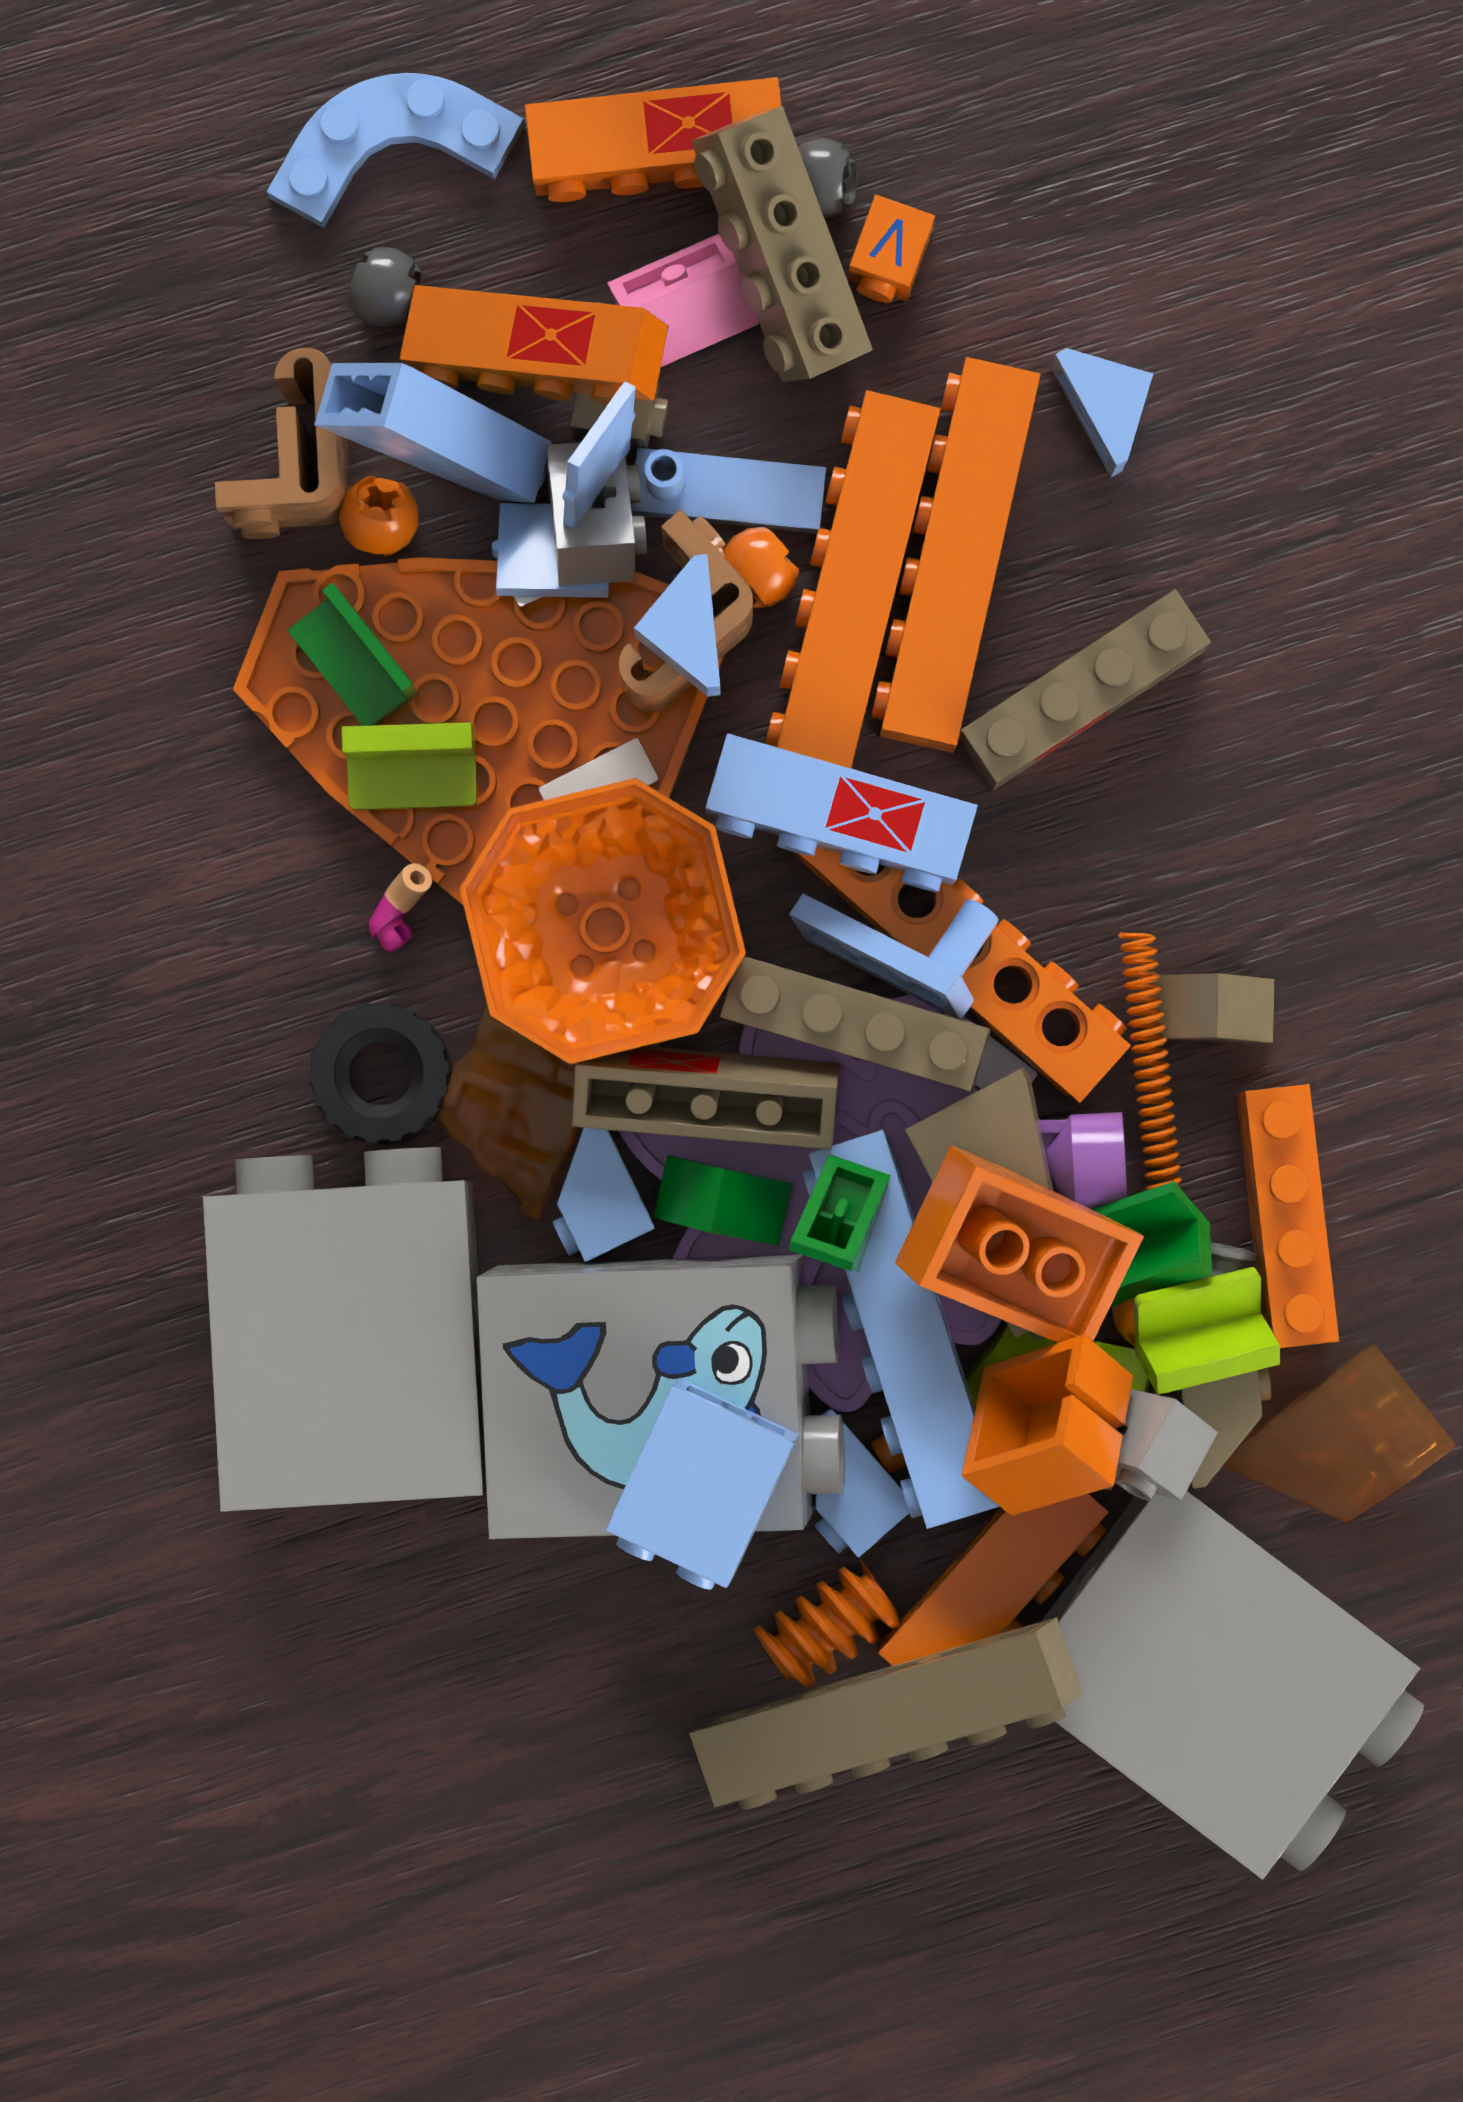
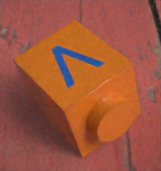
[848,194,935,303]

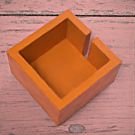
[962,1334,1134,1516]

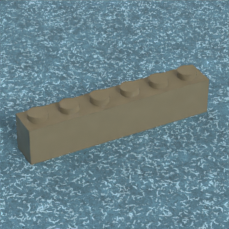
[689,1617,1083,1810]

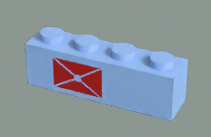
[705,733,978,892]

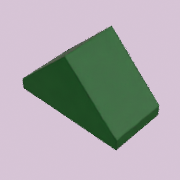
[788,1154,891,1272]
[653,1155,793,1246]

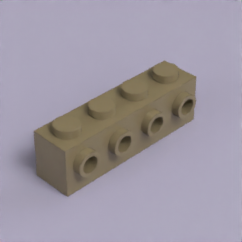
[691,106,873,382]

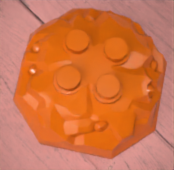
[459,778,746,1065]

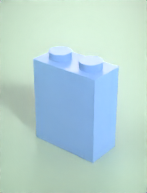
[605,1378,800,1590]

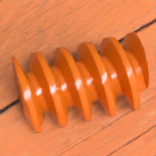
[753,1557,900,1689]

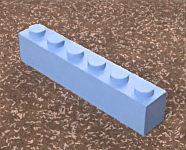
[803,1130,999,1529]

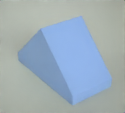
[1051,348,1153,477]
[634,554,721,696]

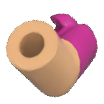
[369,863,432,952]

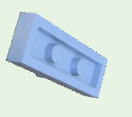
[631,448,826,534]
[789,894,999,1020]

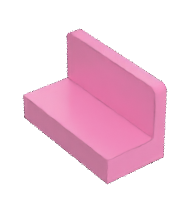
[607,234,759,367]

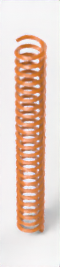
[1118,932,1182,1191]

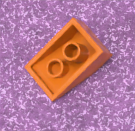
[894,1145,1144,1343]

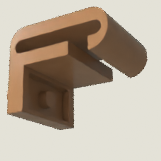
[215,348,350,539]
[619,509,753,712]

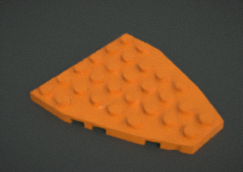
[233,557,728,906]

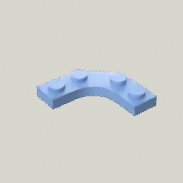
[267,73,525,228]

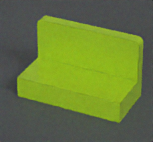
[342,722,477,810]
[1134,1267,1280,1395]

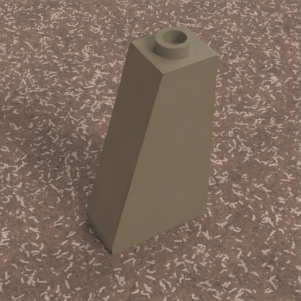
[905,1068,1054,1341]

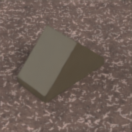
[1145,973,1274,1043]

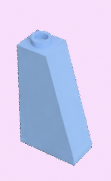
[314,363,552,503]

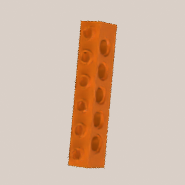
[791,847,1131,1105]

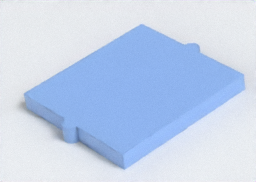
[562,381,636,529]
[492,503,609,598]

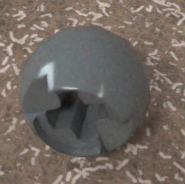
[798,137,858,219]
[348,247,422,328]

